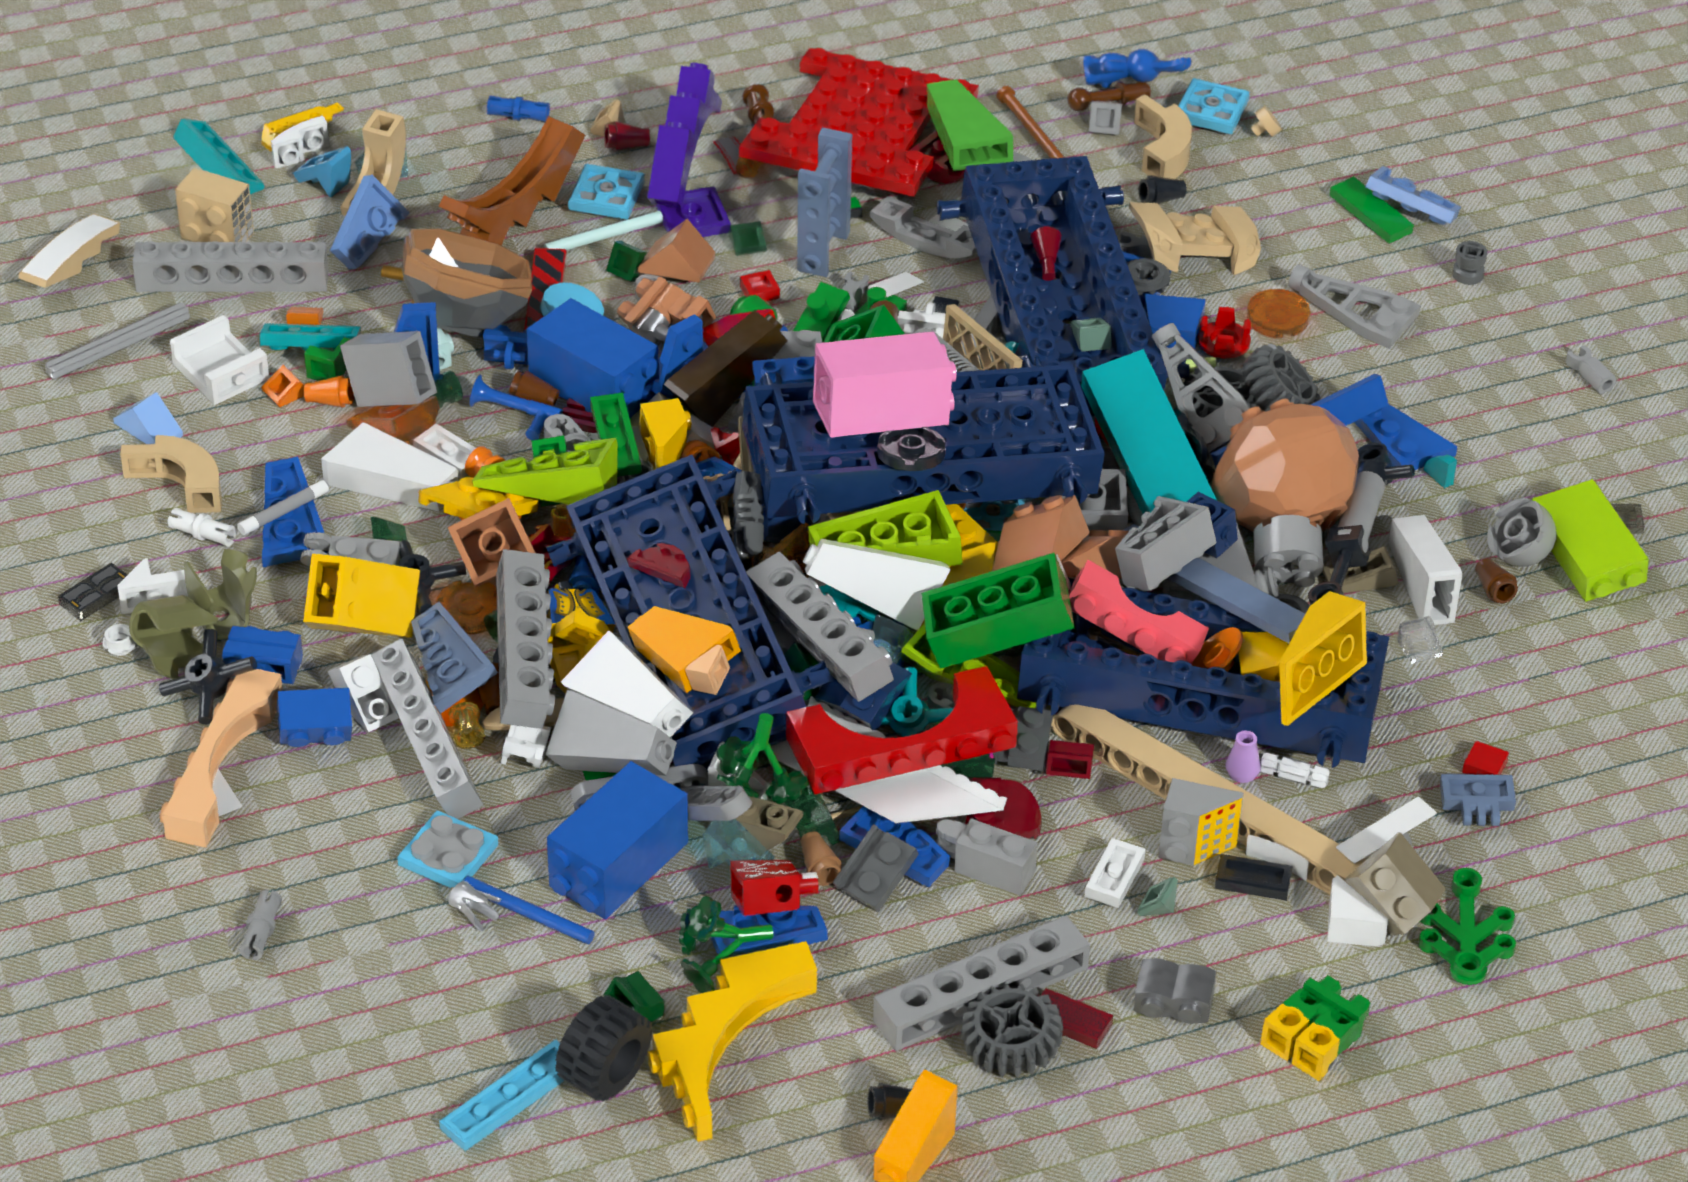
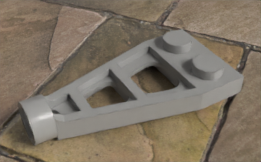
[1288,264,1421,349]
[1152,323,1250,455]

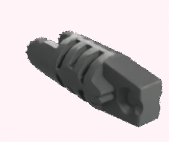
[733,471,764,561]

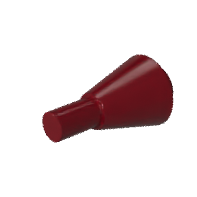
[1030,226,1062,281]

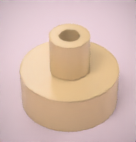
[1251,105,1283,137]

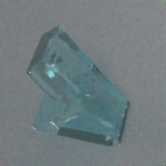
[873,614,914,664]
[703,819,775,869]

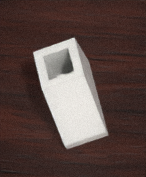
[328,654,399,733]

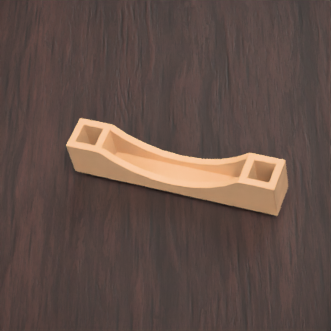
[160,669,283,848]

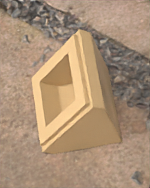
[590,99,625,137]

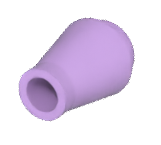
[1225,731,1261,783]

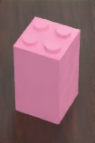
[813,331,957,437]

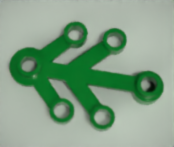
[1418,868,1516,985]

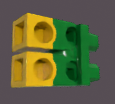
[1260,975,1371,1081]

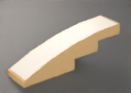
[19,214,120,288]

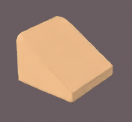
[685,645,730,695]

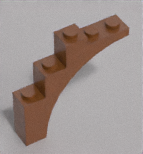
[438,116,586,245]

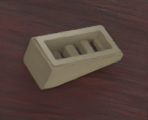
[1322,546,1399,593]

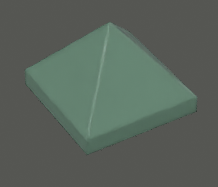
[1137,877,1178,916]

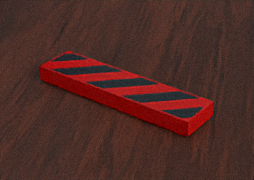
[524,248,567,330]

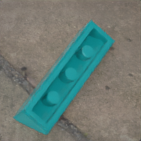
[174,118,265,195]

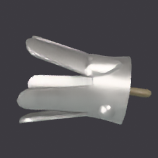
[448,881,502,932]

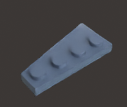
[411,602,498,714]

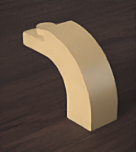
[1134,94,1192,179]
[340,109,406,216]
[120,435,222,513]

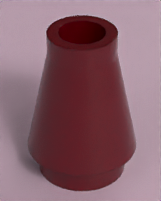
[604,121,650,151]

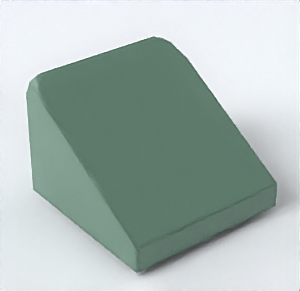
[1071,318,1111,352]

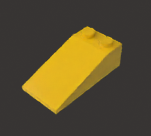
[1279,591,1367,726]

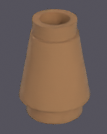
[800,832,842,886]

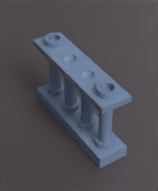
[797,127,852,277]

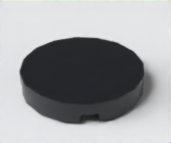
[877,427,946,471]

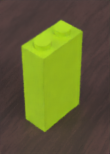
[1532,479,1649,602]

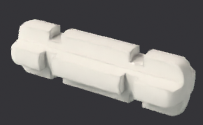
[1260,752,1329,789]

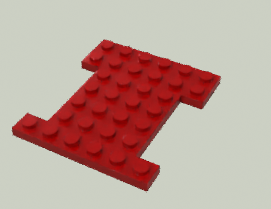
[739,48,979,197]

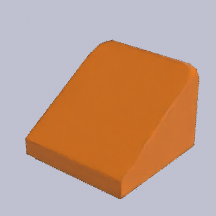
[286,307,323,325]
[261,365,305,407]

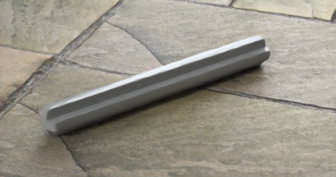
[45,302,190,379]

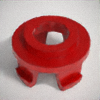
[1198,307,1251,359]

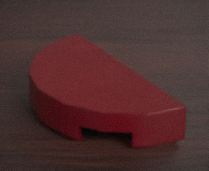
[627,543,690,588]

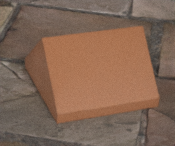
[638,219,715,283]

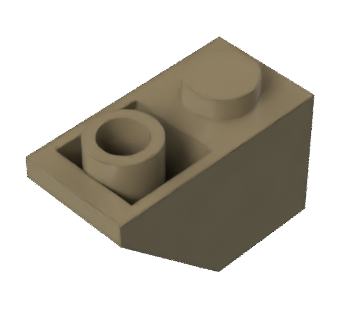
[722,796,803,856]

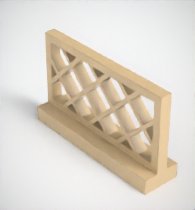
[943,304,1023,372]

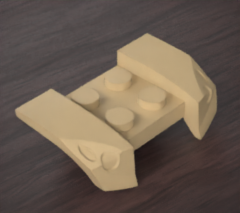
[1129,202,1261,275]

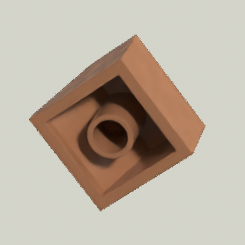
[447,498,535,587]

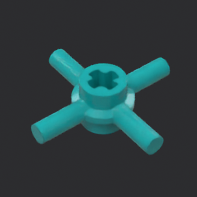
[880,667,953,737]

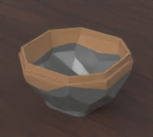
[402,228,532,337]

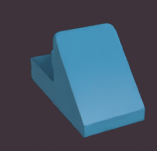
[293,146,351,197]

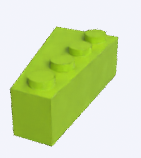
[808,490,963,566]

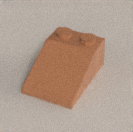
[992,495,1090,571]
[1061,530,1129,579]

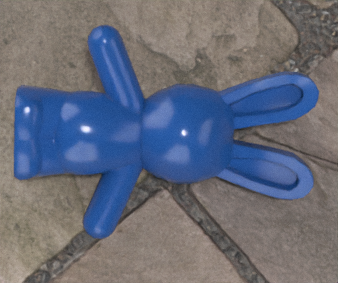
[1083,49,1192,88]

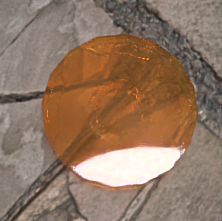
[1246,289,1310,338]
[436,579,498,635]

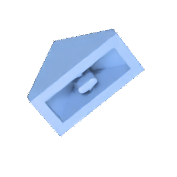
[113,392,183,444]

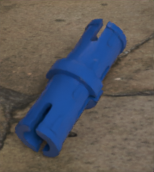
[487,95,550,122]

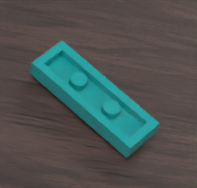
[260,323,361,351]

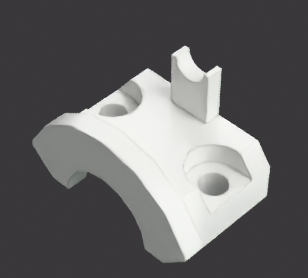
[501,724,551,769]

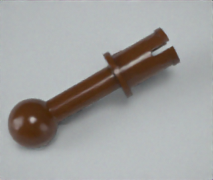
[1067,82,1151,112]

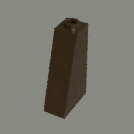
[664,310,788,427]

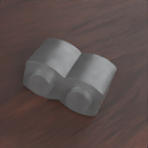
[1134,958,1216,1024]

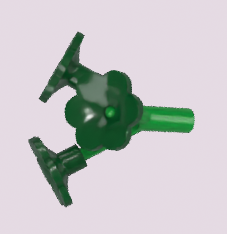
[716,713,809,804]
[679,896,773,993]

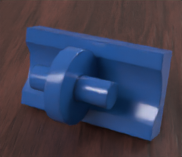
[483,325,528,370]

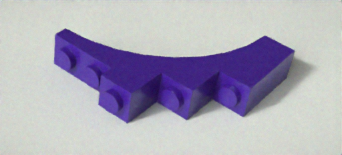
[647,63,722,208]

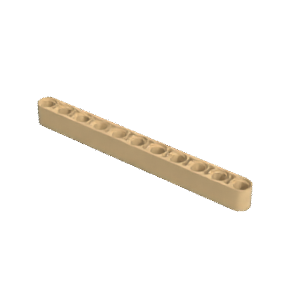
[1052,705,1367,895]

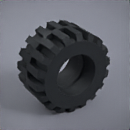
[555,995,652,1102]

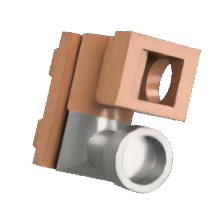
[617,276,716,342]

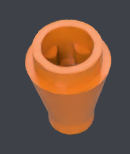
[304,375,354,408]

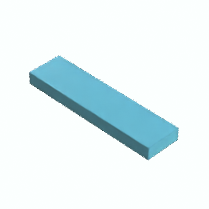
[439,1039,565,1151]

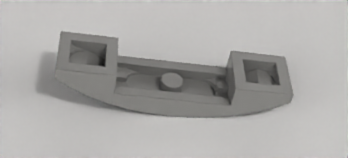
[870,196,977,258]

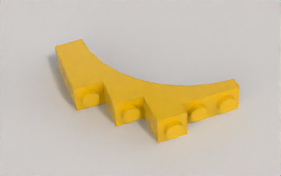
[647,941,817,1142]

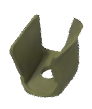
[184,549,257,640]
[129,595,218,679]

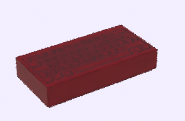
[1029,988,1113,1049]

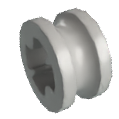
[1255,566,1279,597]

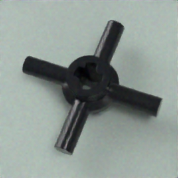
[398,540,466,614]
[159,629,257,725]

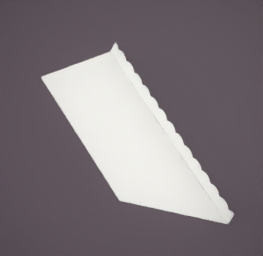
[761,696,1007,823]

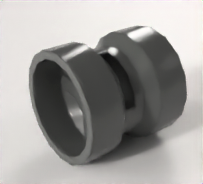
[1453,241,1487,285]

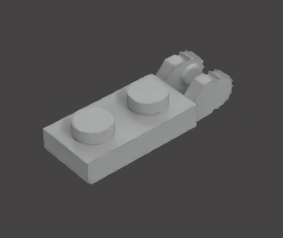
[300,532,400,567]

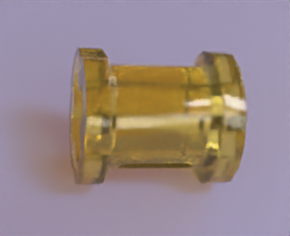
[448,702,486,749]

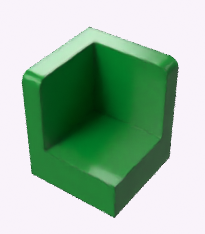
[304,337,351,381]

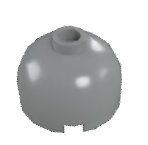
[1487,497,1556,567]

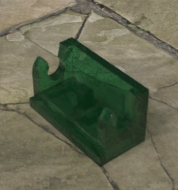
[784,771,841,845]

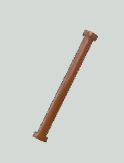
[996,85,1065,159]

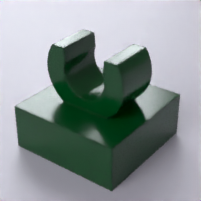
[606,241,646,282]

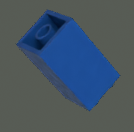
[527,298,659,418]
[547,761,688,920]

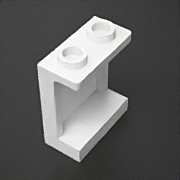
[170,315,269,405]

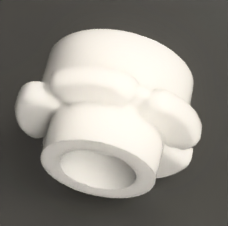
[102,624,137,656]

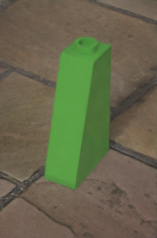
[927,79,1013,171]

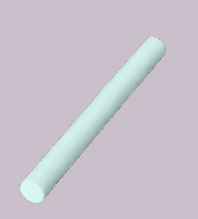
[544,211,663,250]

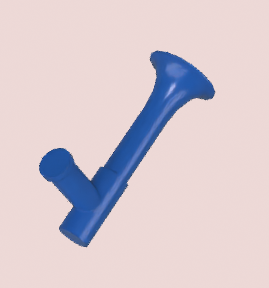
[470,374,562,440]

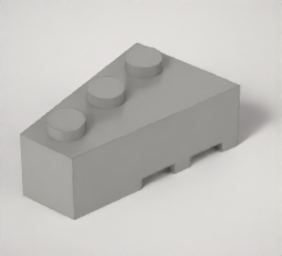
[1115,496,1216,591]

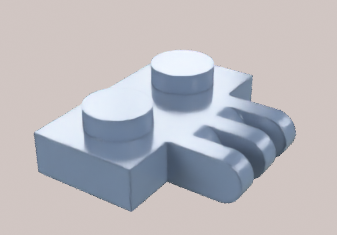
[1440,774,1516,826]

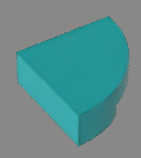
[1423,454,1457,489]

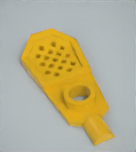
[261,103,344,152]

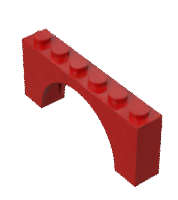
[786,666,1018,795]

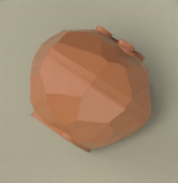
[1212,398,1359,532]

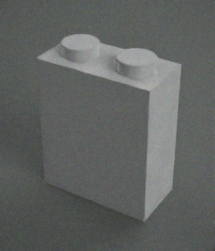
[340,331,437,407]

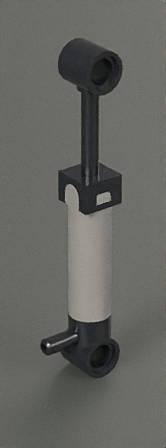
[1308,442,1415,605]

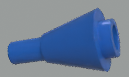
[568,555,600,594]

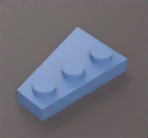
[1366,166,1461,224]
[330,175,410,270]

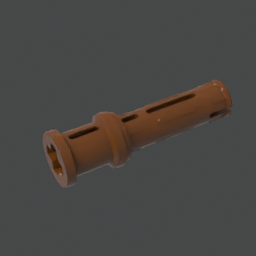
[742,84,775,124]

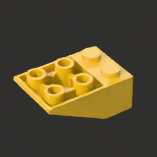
[303,554,420,638]

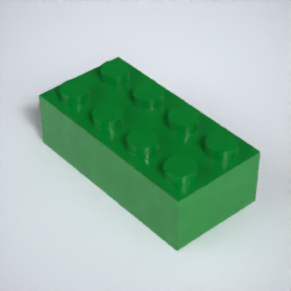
[921,552,1074,669]

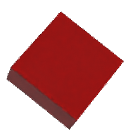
[740,270,780,302]
[1462,740,1509,775]

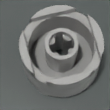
[1254,515,1323,587]

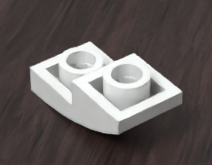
[271,116,329,169]

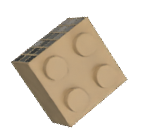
[175,168,254,242]

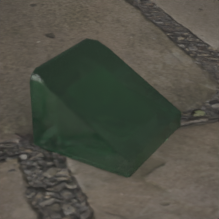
[728,221,767,256]
[370,516,407,541]

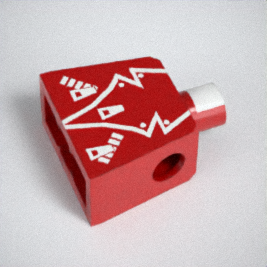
[730,860,819,916]

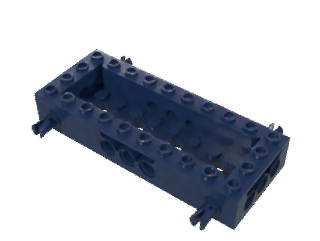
[937,156,1190,417]
[742,355,1105,524]
[546,455,833,772]
[1017,577,1390,768]

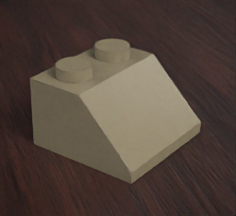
[1345,832,1446,936]

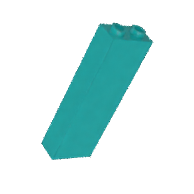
[1081,349,1217,514]

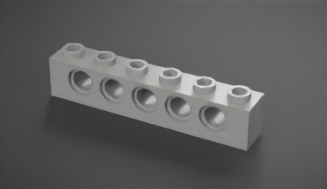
[132,241,329,292]
[496,549,555,729]
[746,551,894,702]
[371,638,484,819]
[873,915,1090,1052]

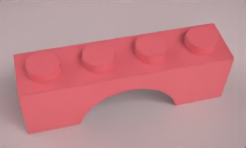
[1069,560,1209,664]

